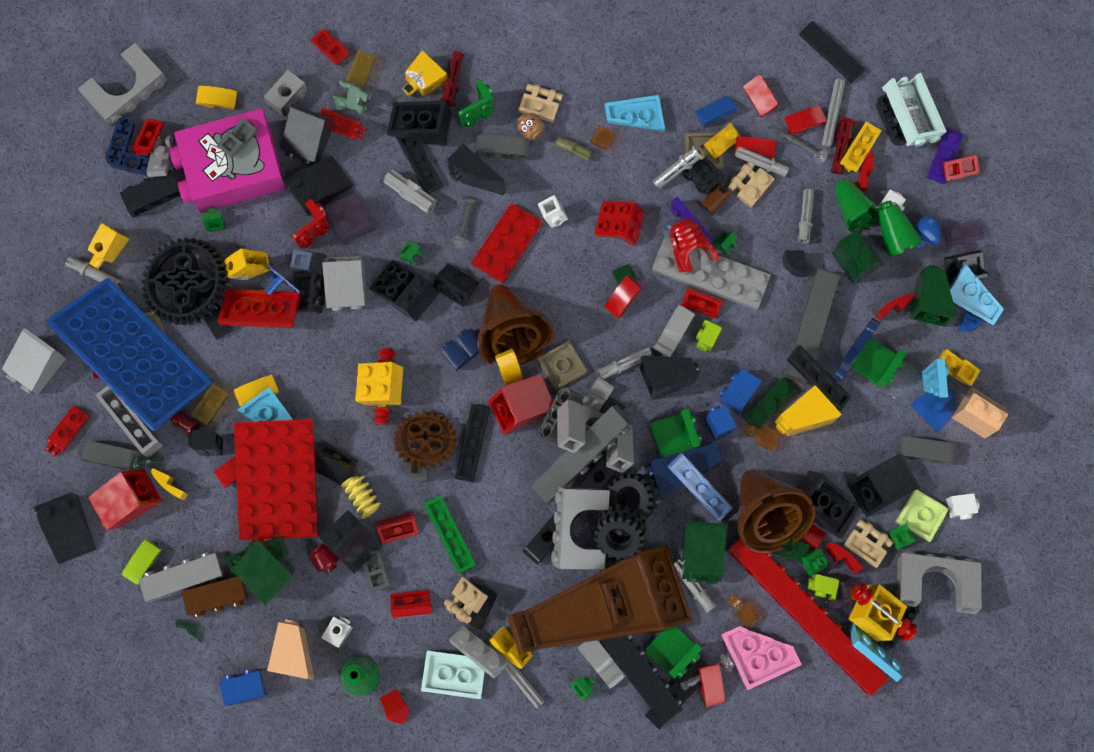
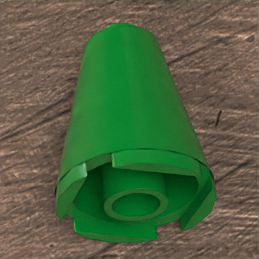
[835,179,880,232]
[878,200,922,256]
[340,656,380,696]

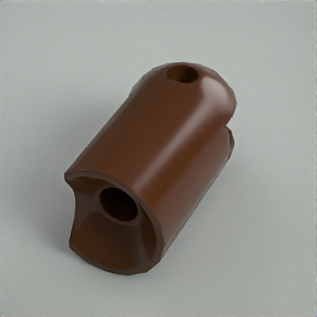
[700,183,731,216]

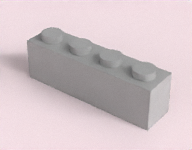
[95,385,163,458]
[139,551,226,603]

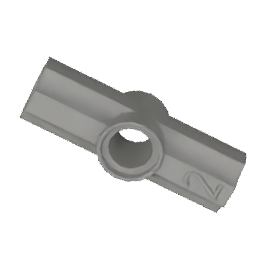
[383,169,437,214]

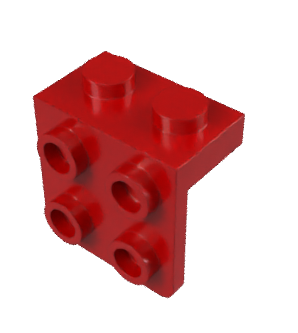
[292,199,330,249]
[594,201,645,246]

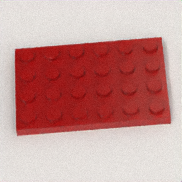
[234,419,319,540]

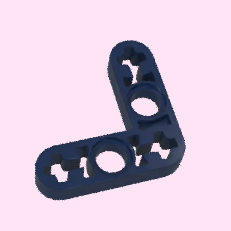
[105,116,150,176]
[832,317,881,382]

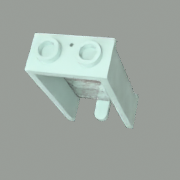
[882,73,947,147]

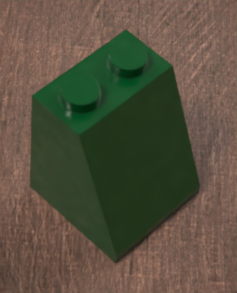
[832,231,884,284]
[909,265,956,327]
[682,521,727,584]
[231,537,295,605]

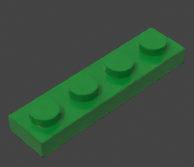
[424,495,476,574]

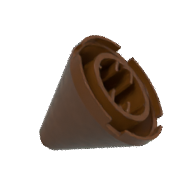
[477,285,554,366]
[738,469,815,553]

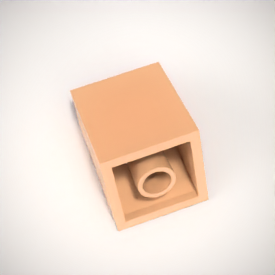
[952,386,1008,439]
[267,619,314,680]

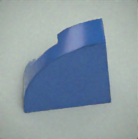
[957,313,983,332]

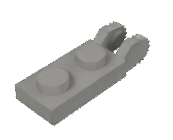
[146,135,173,177]

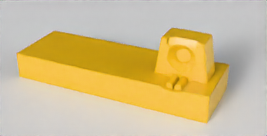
[840,122,882,172]

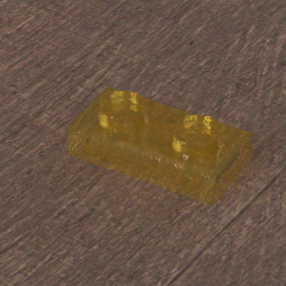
[345,51,376,89]
[191,383,230,426]

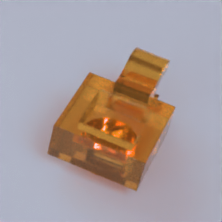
[743,425,780,452]
[727,595,761,629]

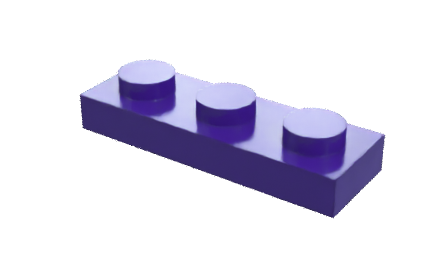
[926,127,964,185]
[670,196,713,243]

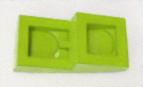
[121,539,162,585]

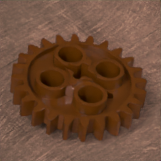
[394,410,457,470]

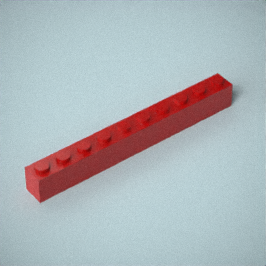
[727,538,888,696]

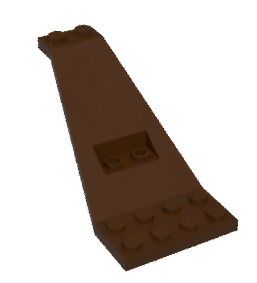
[507,545,693,655]

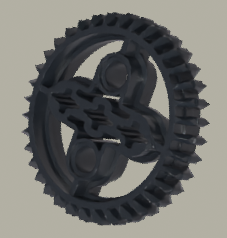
[141,237,230,326]

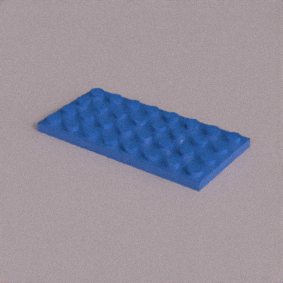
[46,278,213,431]

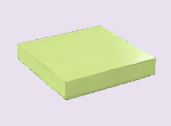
[895,489,949,542]

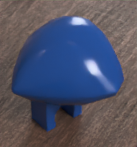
[914,216,941,249]

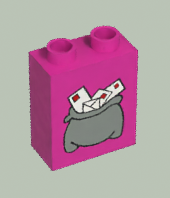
[169,108,287,213]

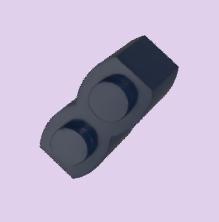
[441,328,480,371]

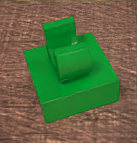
[202,207,226,232]
[712,231,737,254]
[397,242,423,265]
[889,523,916,550]
[801,549,828,576]
[570,676,596,701]

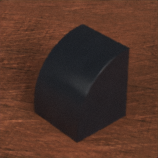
[783,250,805,277]

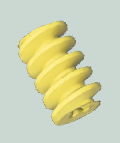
[341,476,381,519]

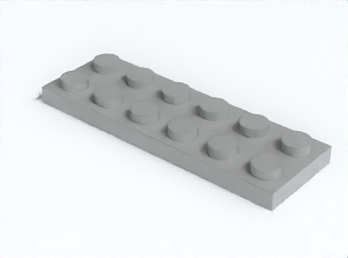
[651,237,771,310]

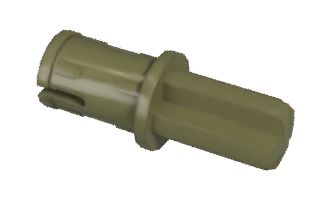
[555,135,592,160]

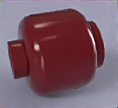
[310,543,339,573]

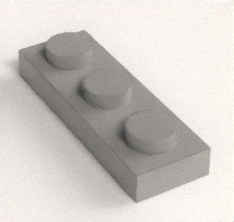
[449,626,508,679]

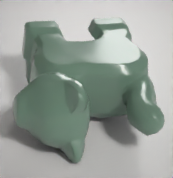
[333,80,372,115]

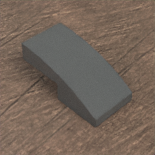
[217,117,259,158]
[363,550,390,593]

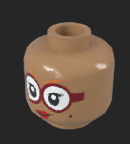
[517,113,545,141]

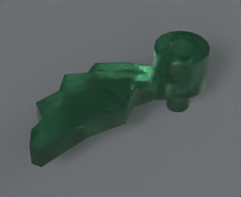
[132,456,165,470]
[175,619,202,643]

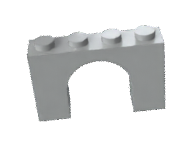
[78,43,167,126]
[557,399,634,473]
[551,487,610,570]
[897,551,982,614]

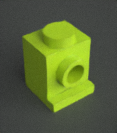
[696,320,722,352]
[807,574,839,601]

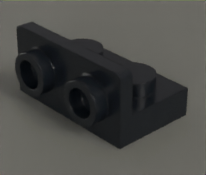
[682,156,725,195]
[294,272,324,314]

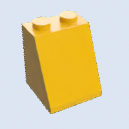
[775,386,842,437]

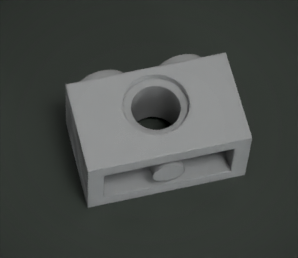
[264,70,307,116]

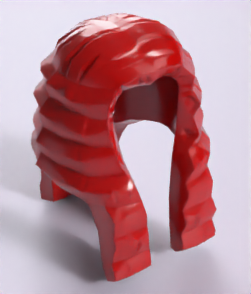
[670,219,719,273]

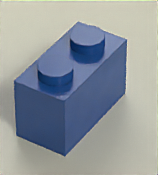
[719,368,762,415]
[705,405,737,441]
[219,668,267,706]

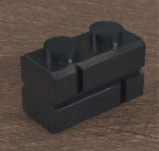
[188,430,223,456]

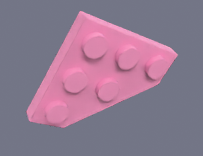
[721,626,802,690]

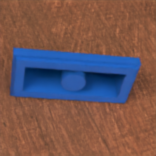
[695,96,737,127]

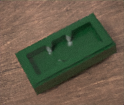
[771,540,810,564]

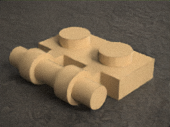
[518,84,563,123]
[727,162,775,208]
[843,519,893,569]
[444,577,488,623]

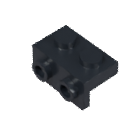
[944,250,988,284]
[433,263,479,307]

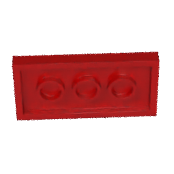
[471,203,543,284]
[218,289,301,328]

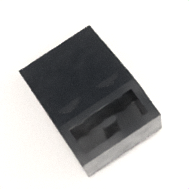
[369,260,439,322]

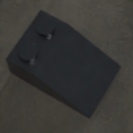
[387,101,452,145]
[447,144,505,195]
[283,156,353,216]
[798,471,860,538]
[34,492,96,564]

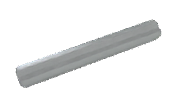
[822,78,845,148]
[489,644,544,708]

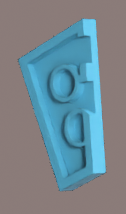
[604,95,665,132]
[950,264,1004,325]
[922,359,948,398]

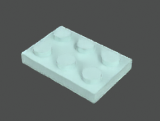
[421,651,485,699]

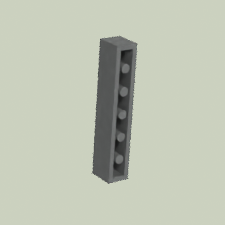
[784,269,841,385]
[531,405,633,504]

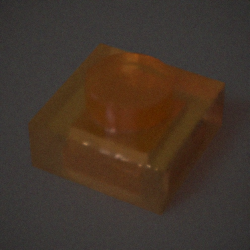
[591,125,616,151]

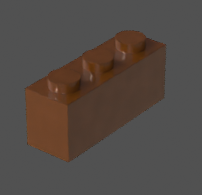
[182,577,249,618]

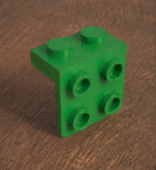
[458,79,494,128]
[851,338,907,389]
[651,409,702,457]
[645,626,702,679]

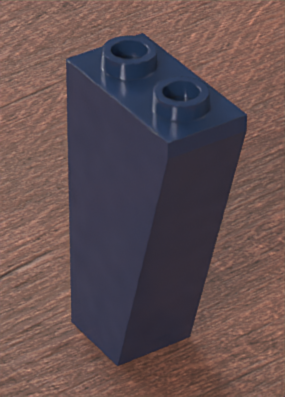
[647,442,723,500]

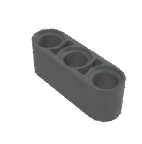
[475,135,530,160]
[539,387,583,444]
[899,437,956,465]
[81,440,141,471]

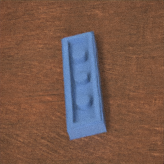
[667,453,733,522]

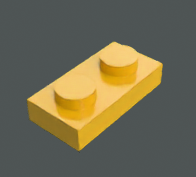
[704,123,740,159]

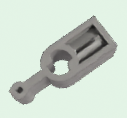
[653,305,695,357]
[582,377,615,430]
[577,641,626,689]

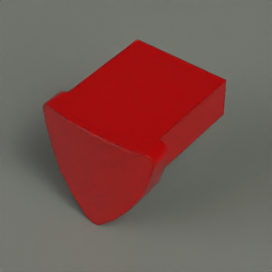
[379,688,409,724]

